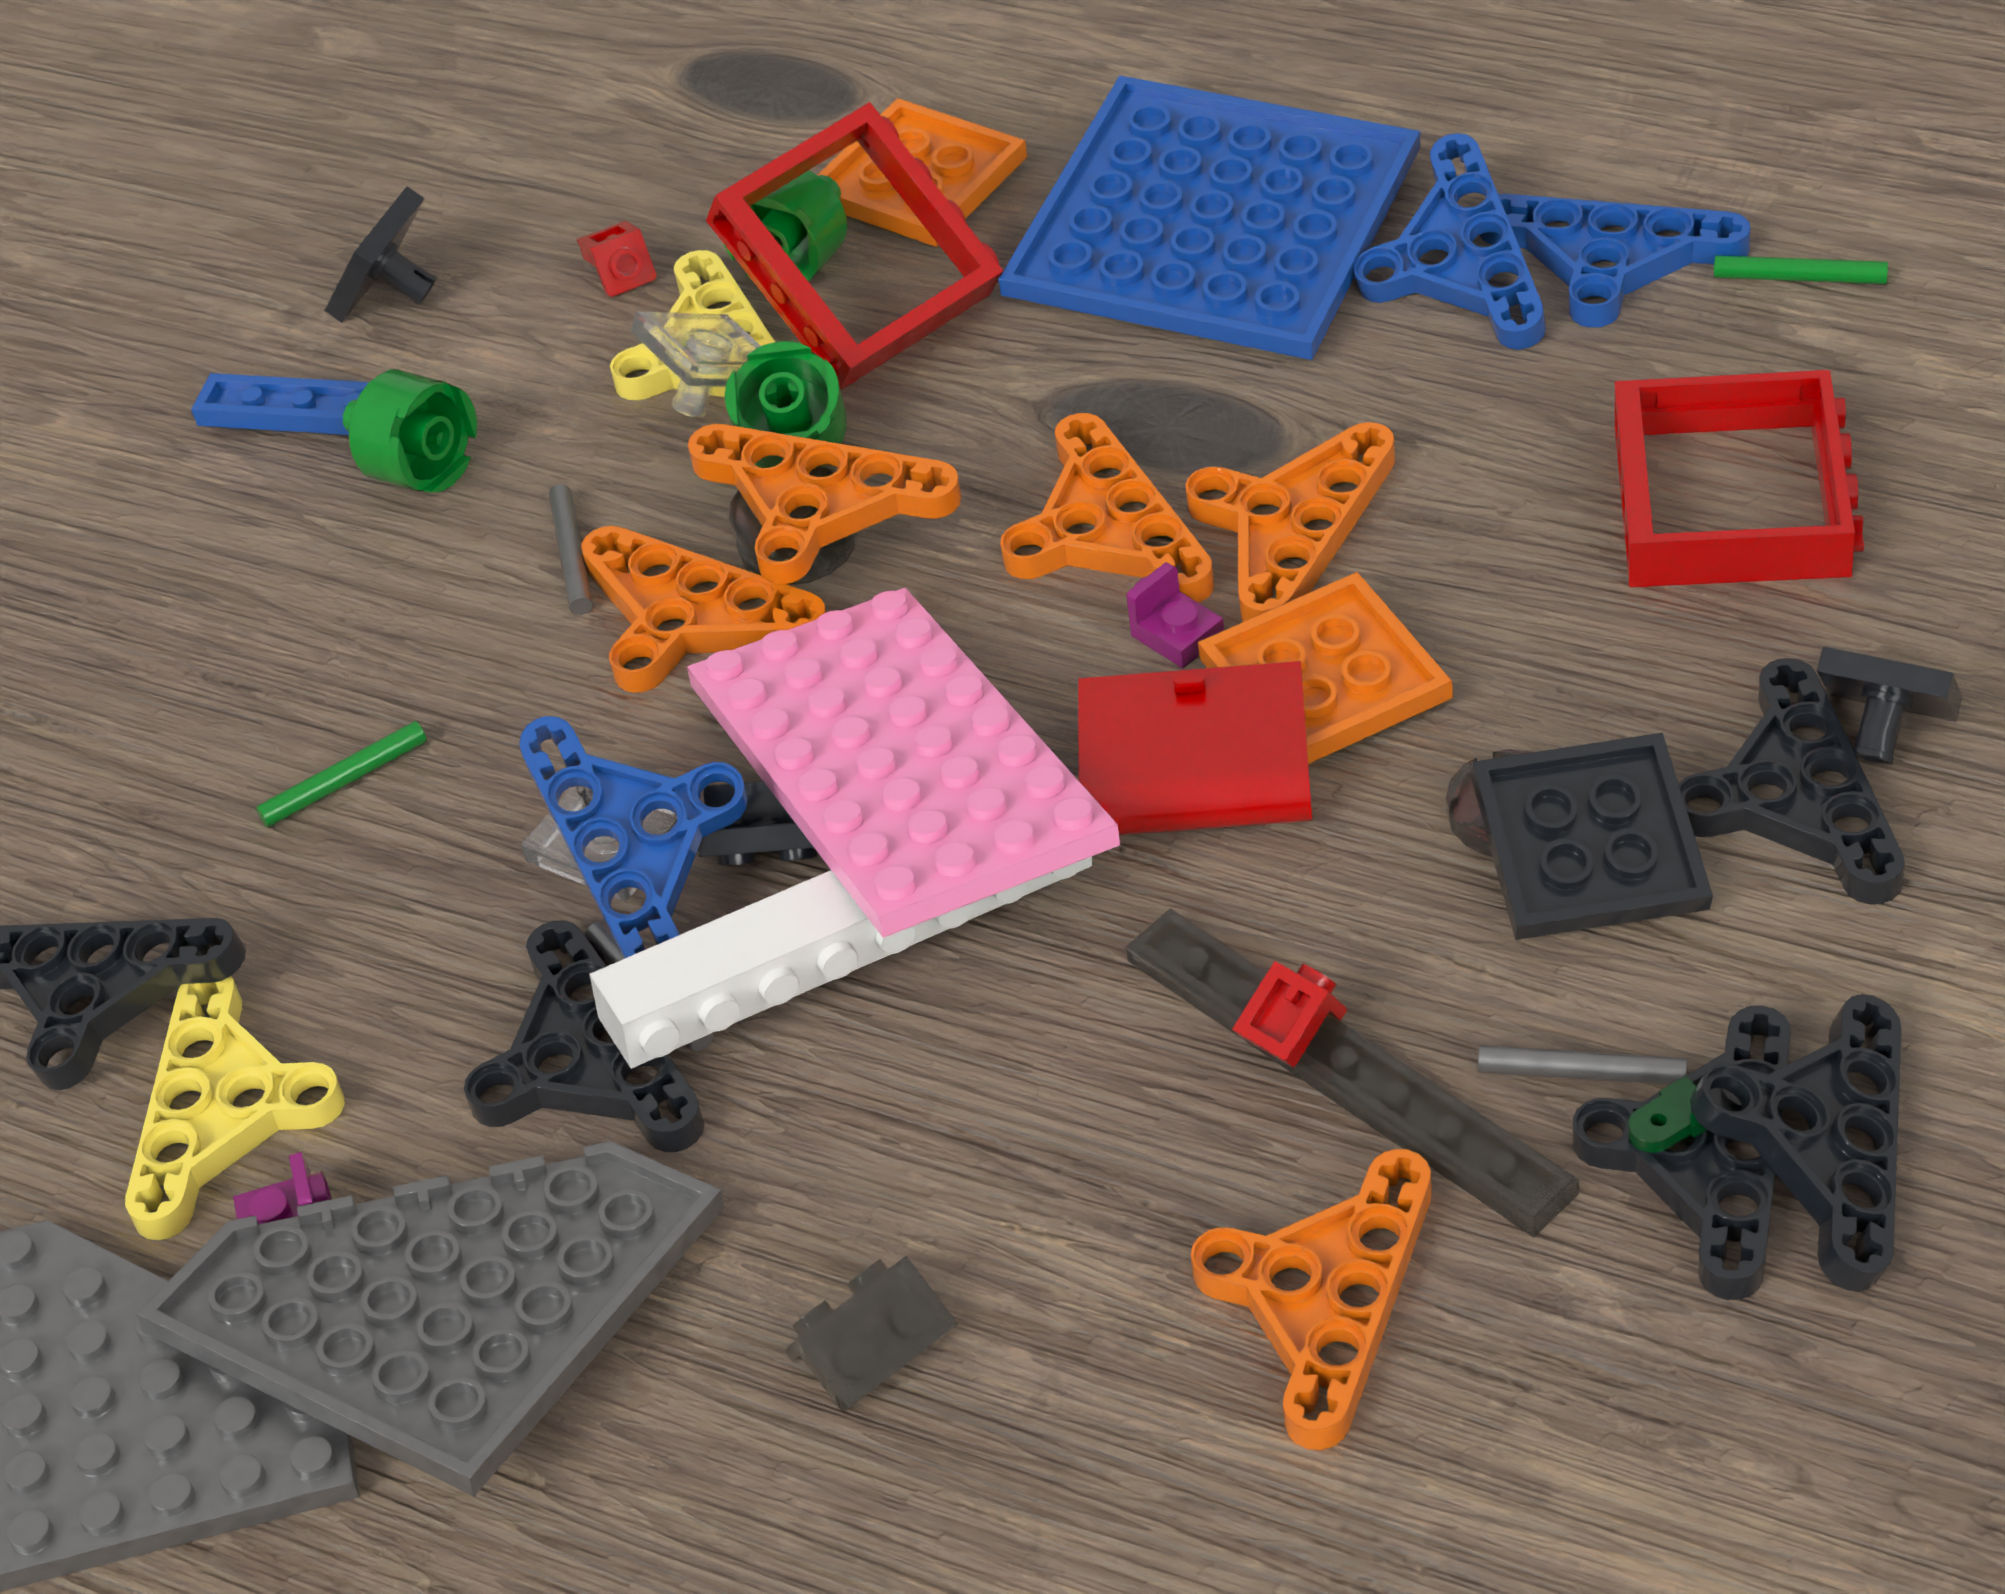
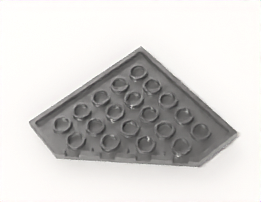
[137,1141,724,1496]
[0,1220,360,1592]

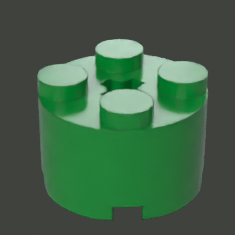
[724,171,847,281]
[725,341,847,469]
[343,369,478,493]

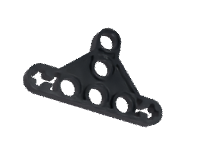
[1679,658,1905,905]
[0,918,246,1090]
[464,920,704,1152]
[1690,994,1901,1292]
[1573,1006,1791,1300]

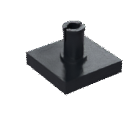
[324,186,438,323]
[1817,646,1962,765]

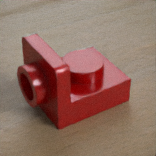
[577,221,656,297]
[1232,961,1348,1068]

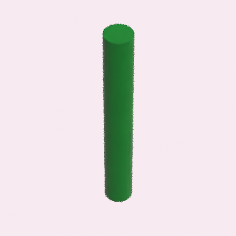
[1714,255,1888,284]
[256,720,427,828]

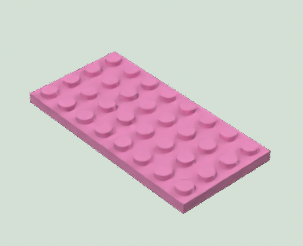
[687,587,1120,938]

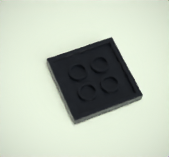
[1471,732,1713,940]

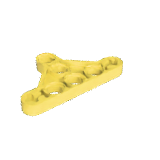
[610,250,775,400]
[125,976,345,1241]

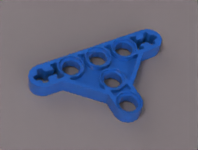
[1354,133,1546,350]
[1479,194,1750,328]
[519,716,748,959]

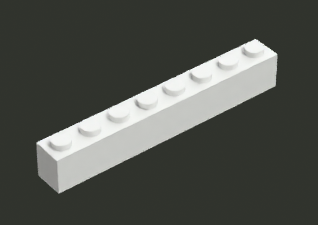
[590,856,1092,1069]

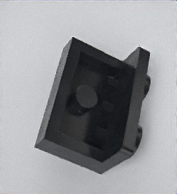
[698,780,818,866]

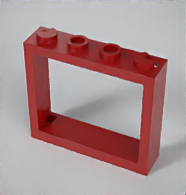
[706,102,1003,390]
[1614,370,1865,588]

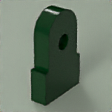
[1628,1076,1707,1153]

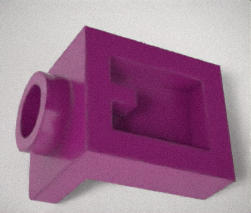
[1126,562,1224,668]
[233,1151,332,1224]

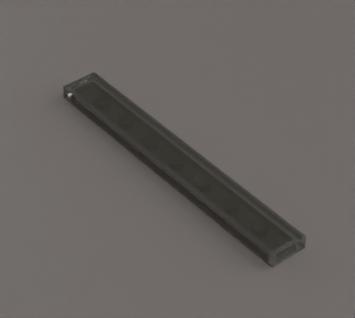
[1126,908,1579,1238]

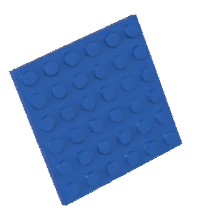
[999,75,1420,360]

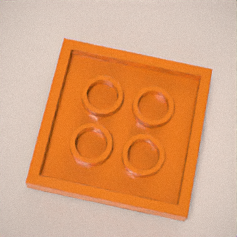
[817,98,1028,247]
[1198,572,1453,764]

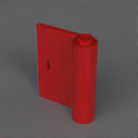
[1078,661,1313,835]

